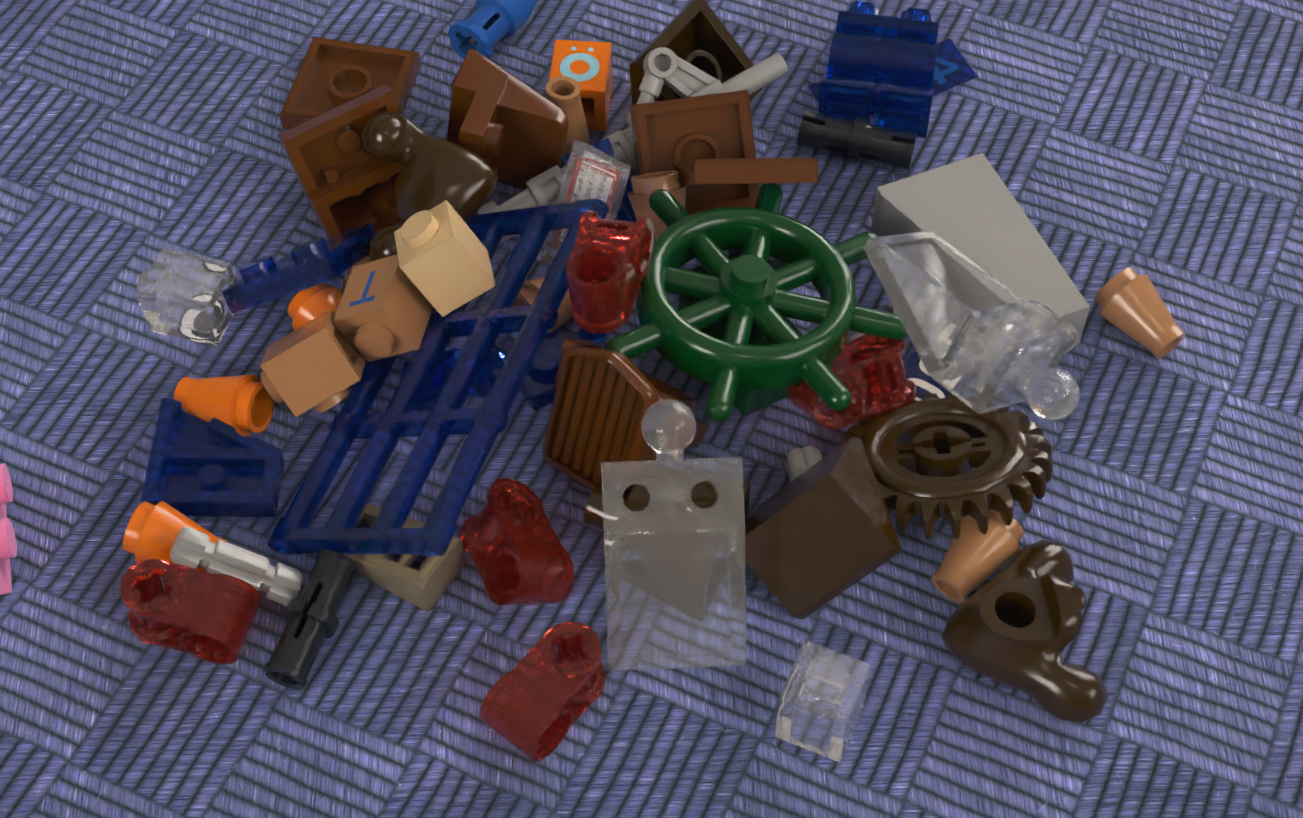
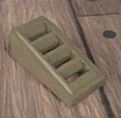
[318,499,466,612]

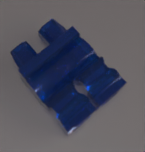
[818,1,939,138]

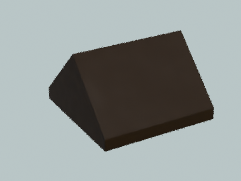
[629,0,763,105]
[732,436,902,620]

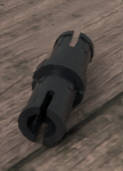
[797,109,917,169]
[263,550,358,690]

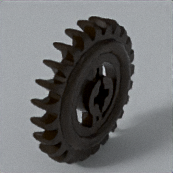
[836,393,1053,540]

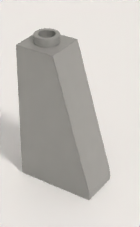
[872,153,1090,364]

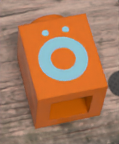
[549,39,613,131]

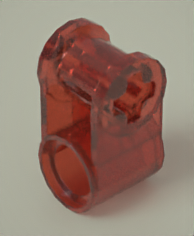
[566,210,654,333]
[787,334,917,429]
[459,478,574,606]
[120,559,262,664]
[479,621,606,762]

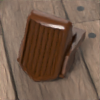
[447,49,569,222]
[278,84,403,256]
[542,338,709,497]

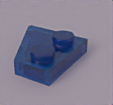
[221,223,376,314]
[141,398,285,517]

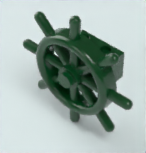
[583,183,911,422]

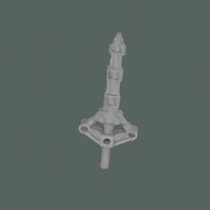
[467,47,788,247]

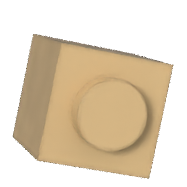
[394,200,495,317]

